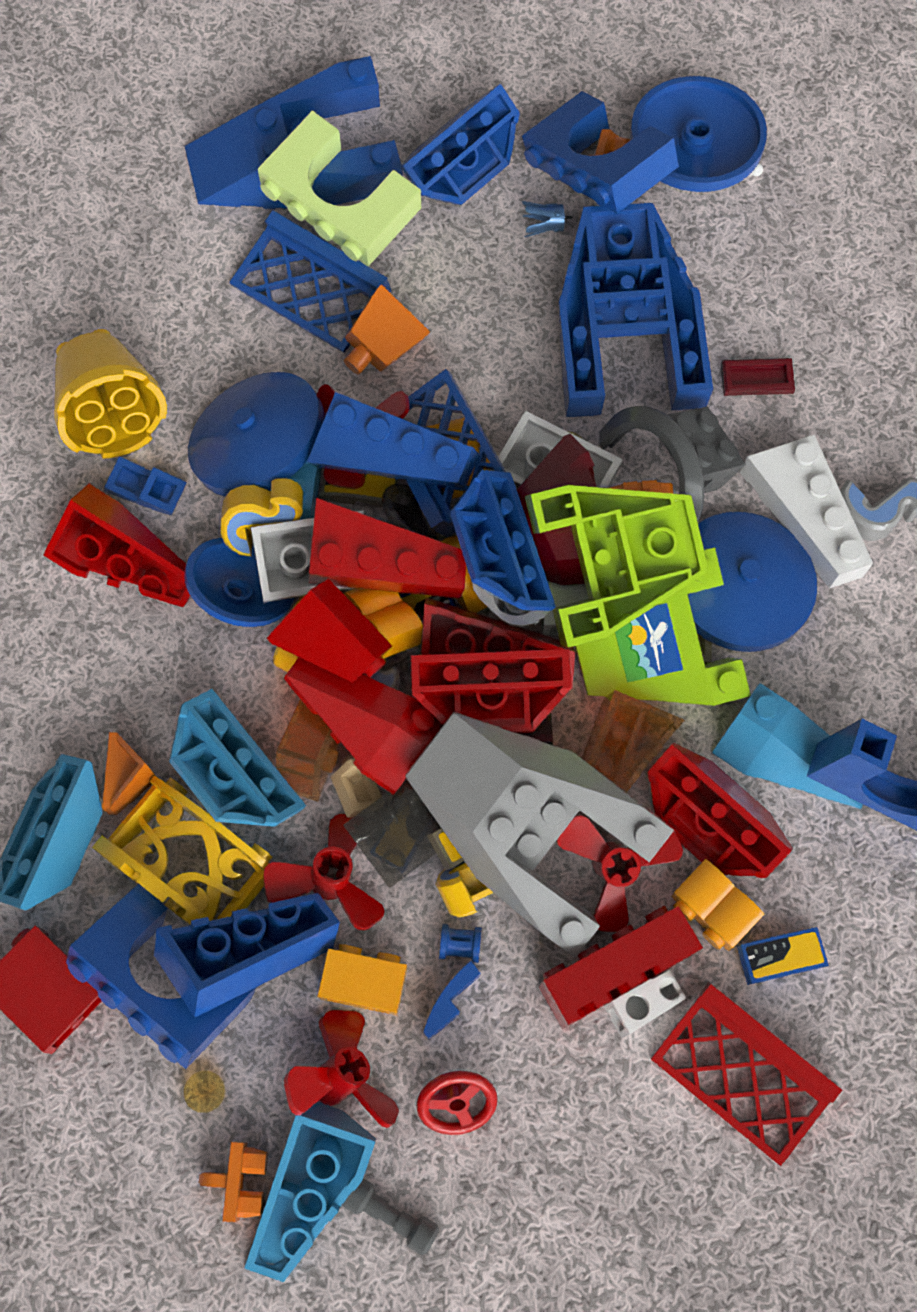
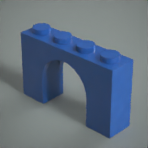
[522,91,679,214]
[807,718,917,831]
[66,884,257,1069]

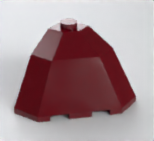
[517,434,605,585]

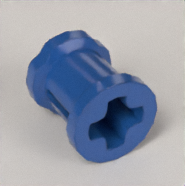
[439,923,482,963]

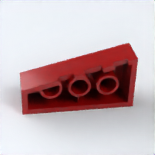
[309,498,466,598]

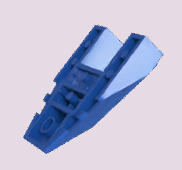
[185,56,403,210]
[558,203,713,418]

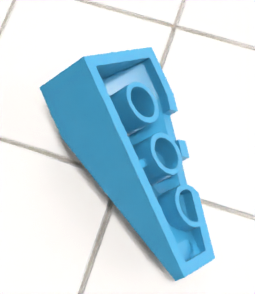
[712,683,863,809]
[244,1102,377,1282]

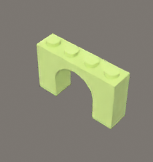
[258,111,421,267]

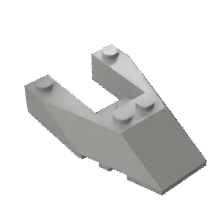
[405,712,674,958]

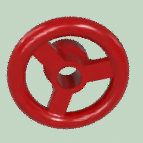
[416,1071,498,1135]

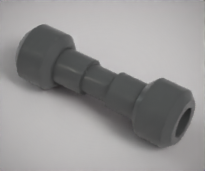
[342,1178,439,1255]

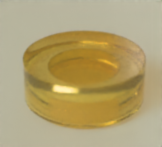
[184,1071,226,1113]

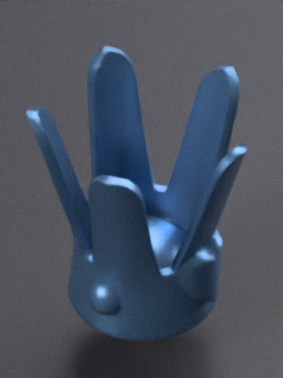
[522,201,573,237]

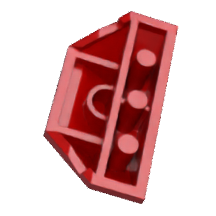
[411,649,571,733]
[648,743,793,878]

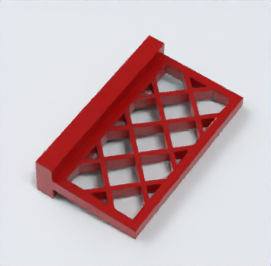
[651,982,843,1166]

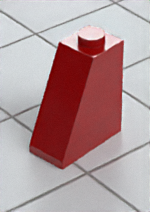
[266,578,392,683]

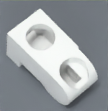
[604,970,687,1038]

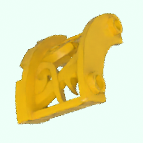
[92,775,273,925]

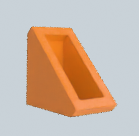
[102,732,156,815]

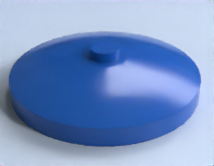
[630,76,767,192]
[188,372,325,496]
[688,512,817,652]

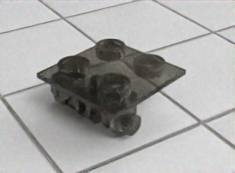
[343,779,441,889]

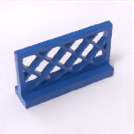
[229,210,392,353]
[403,369,506,538]

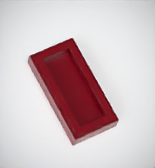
[721,358,795,396]

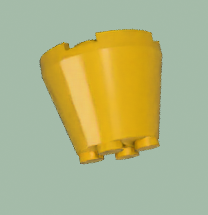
[54,329,167,459]

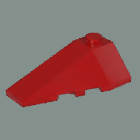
[43,483,191,608]
[283,657,442,795]

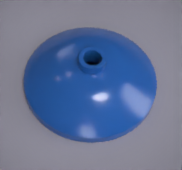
[184,538,294,627]

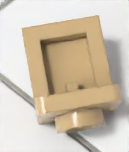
[331,755,385,818]

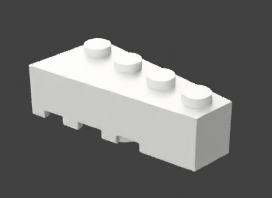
[740,435,873,588]

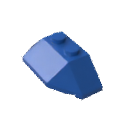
[401,84,520,205]
[450,470,556,611]

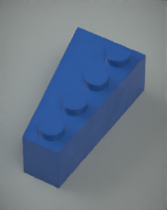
[307,392,479,488]
[154,893,340,1018]

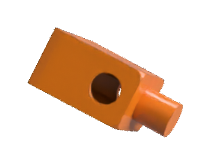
[343,284,430,375]

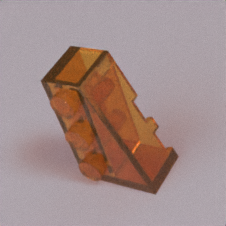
[581,690,685,792]
[276,699,340,802]

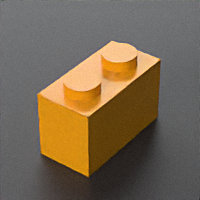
[317,944,408,1016]

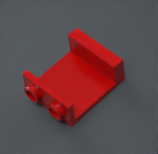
[0,925,102,1054]

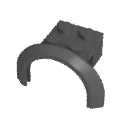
[599,406,746,522]

